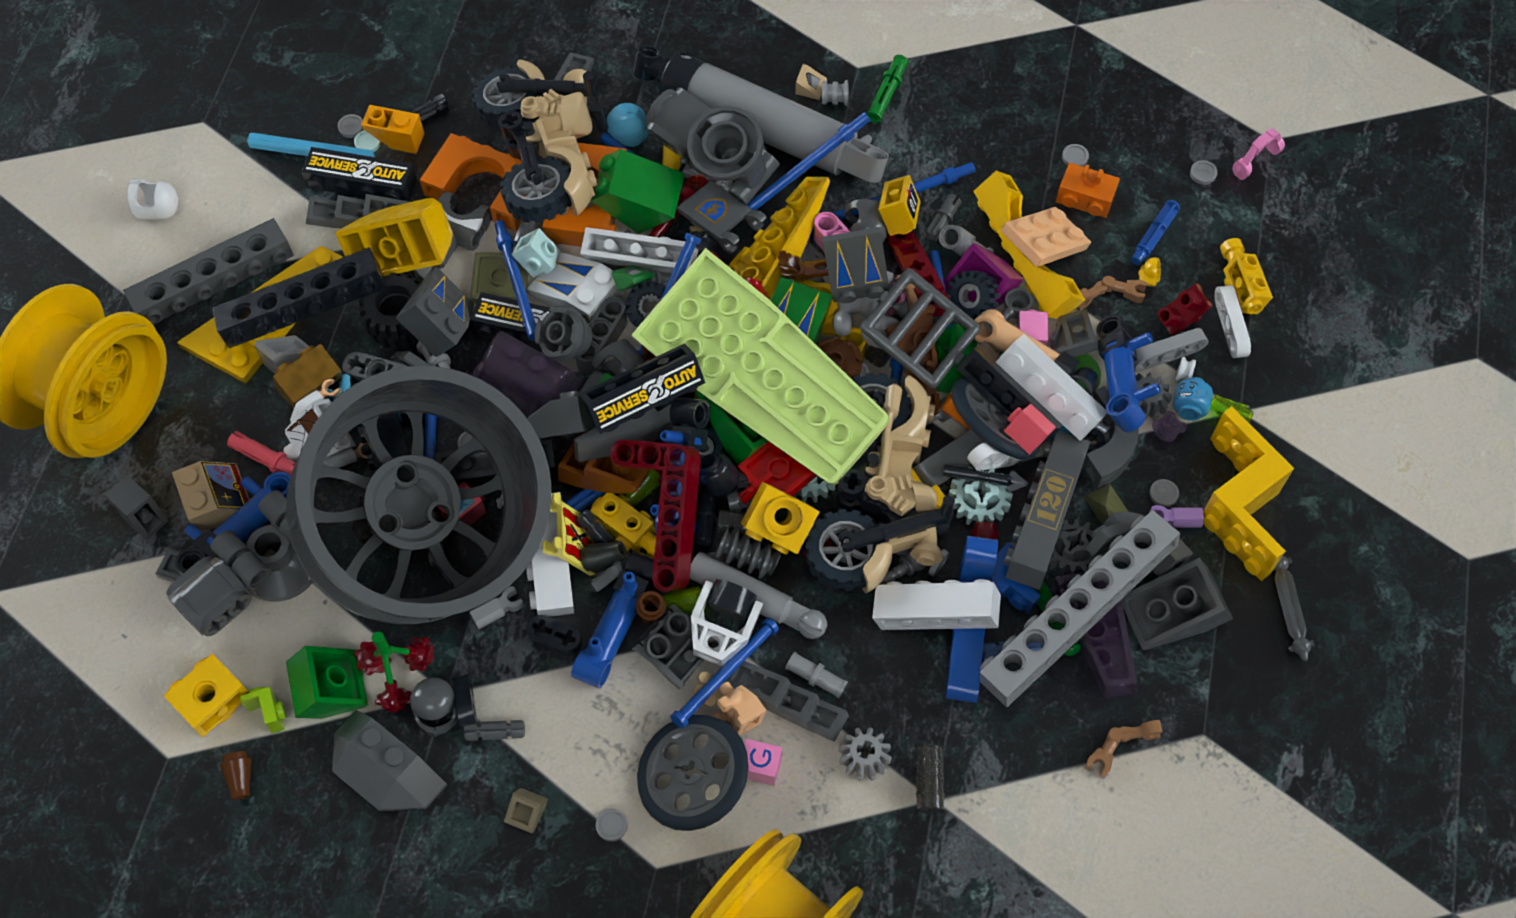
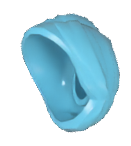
[606,103,648,147]

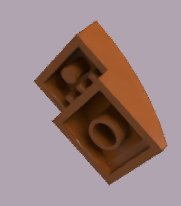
[558,433,658,493]

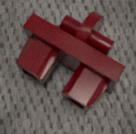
[1157,283,1213,336]

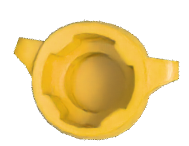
[1138,257,1161,287]

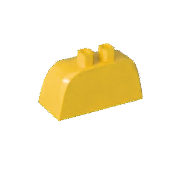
[335,198,453,276]

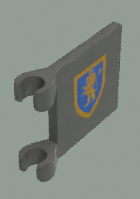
[677,180,766,253]

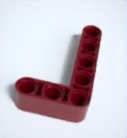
[610,440,701,592]

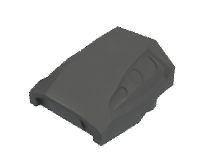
[631,604,719,689]

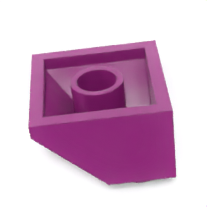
[944,243,1024,309]

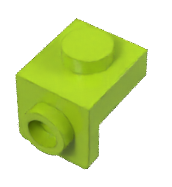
[240,687,287,734]

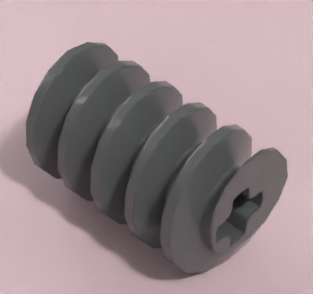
[715,524,781,580]

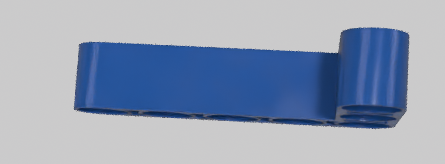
[946,536,998,703]

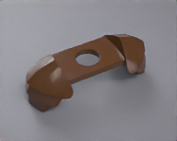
[778,250,829,281]

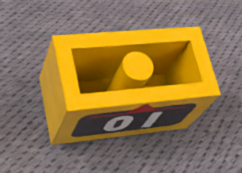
[879,175,921,236]

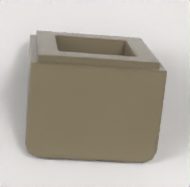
[504,788,548,833]

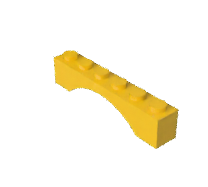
[973,171,1085,319]

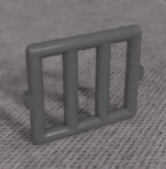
[860,268,980,389]

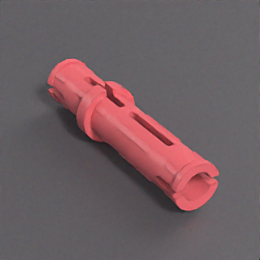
[227,431,296,476]

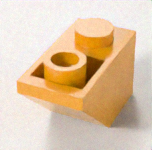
[361,105,425,154]

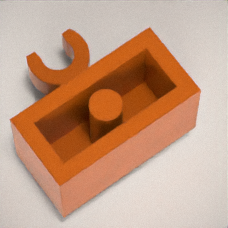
[1056,162,1120,218]

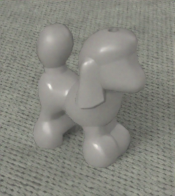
[832,271,899,349]

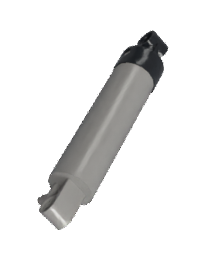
[632,45,889,183]

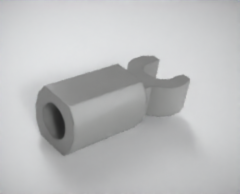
[469,586,524,629]

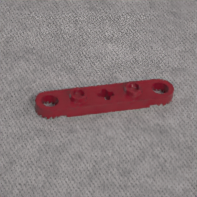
[887,230,949,317]

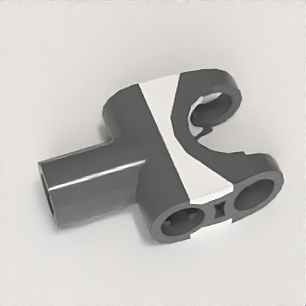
[433,191,492,269]

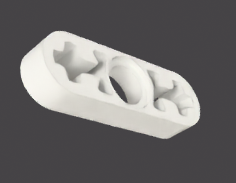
[1215,285,1251,358]
[967,442,1021,471]

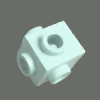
[511,228,560,277]

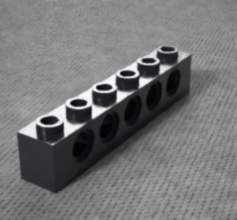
[212,247,386,348]

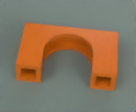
[420,133,529,232]
[542,143,627,247]

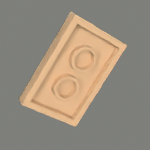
[1001,207,1091,267]

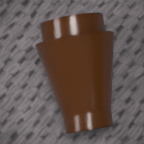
[635,591,666,624]
[220,751,252,800]

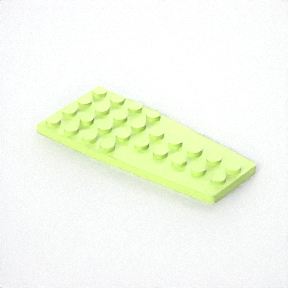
[631,248,890,485]

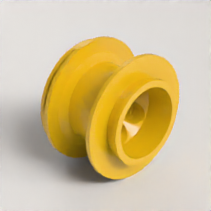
[0,284,167,458]
[690,829,863,918]

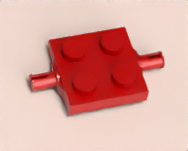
[737,441,817,505]

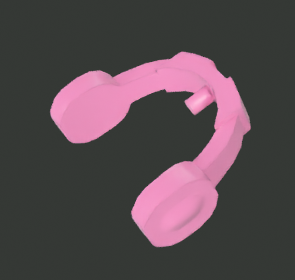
[1232,128,1285,180]

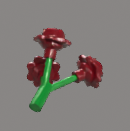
[354,632,434,713]

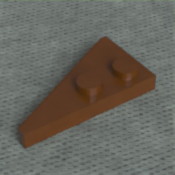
[884,304,940,416]

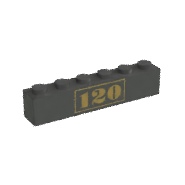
[1003,431,1090,590]

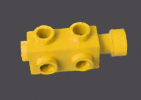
[1220,238,1273,314]
[590,493,656,557]

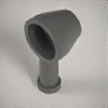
[990,288,1033,328]

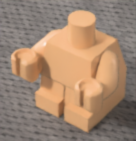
[712,682,767,736]

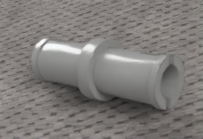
[785,652,848,698]

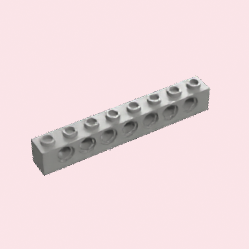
[980,510,1180,707]

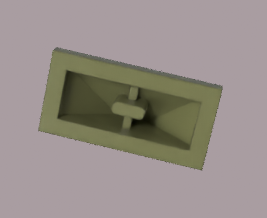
[1084,484,1128,525]

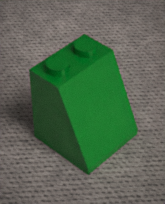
[591,149,684,234]

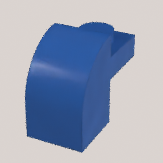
[990,542,1041,615]

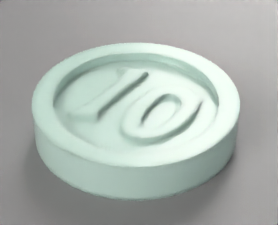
[354,130,381,152]

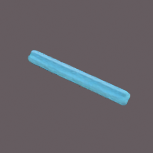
[247,133,375,157]

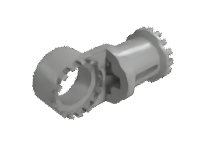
[939,225,994,257]

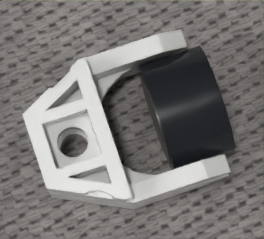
[691,579,763,666]

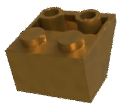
[273,344,342,408]

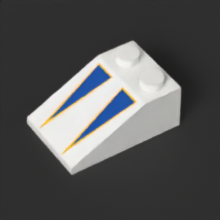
[527,252,625,324]

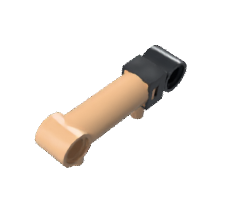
[974,309,1099,395]

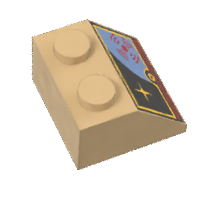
[172,461,250,532]

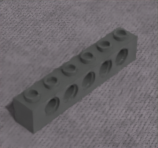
[123,218,294,325]

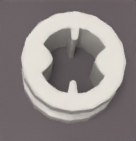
[1175,356,1196,381]

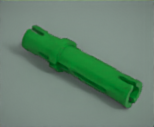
[866,55,909,124]

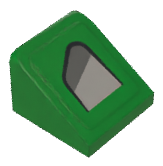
[612,266,654,291]

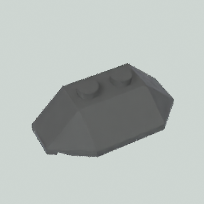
[332,710,447,811]

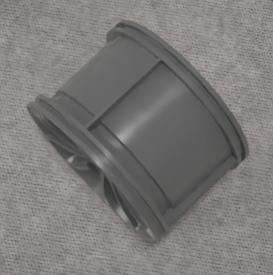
[286,366,551,625]

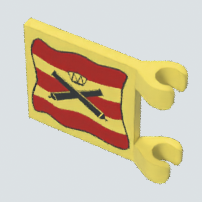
[542,493,595,576]

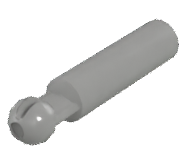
[690,552,827,639]

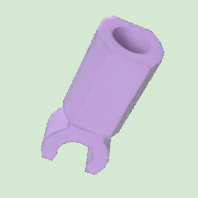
[1150,505,1204,528]

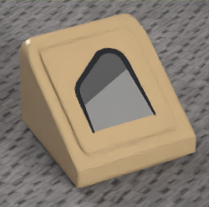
[795,64,827,100]

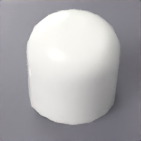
[128,179,179,220]

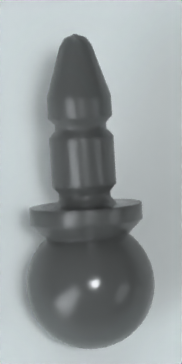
[881,549,926,584]

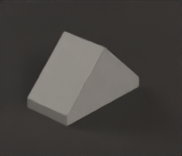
[254,335,309,374]

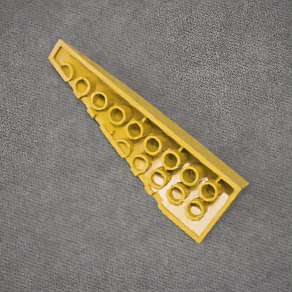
[694,177,830,399]

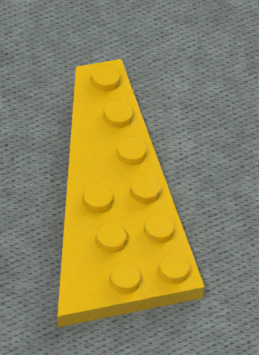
[177,245,343,384]

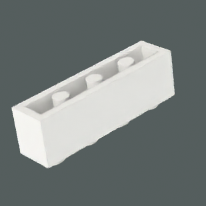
[580,227,698,273]
[996,334,1107,441]
[526,492,574,617]
[872,579,1001,630]

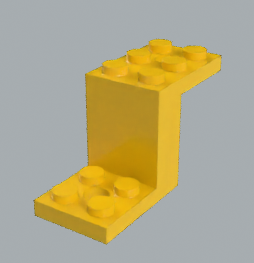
[1203,406,1294,581]

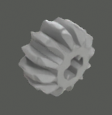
[839,727,892,781]

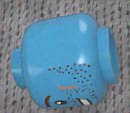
[1173,377,1213,421]

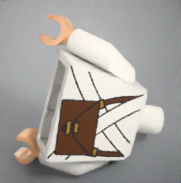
[284,379,368,468]

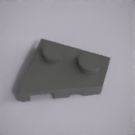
[1049,308,1099,357]

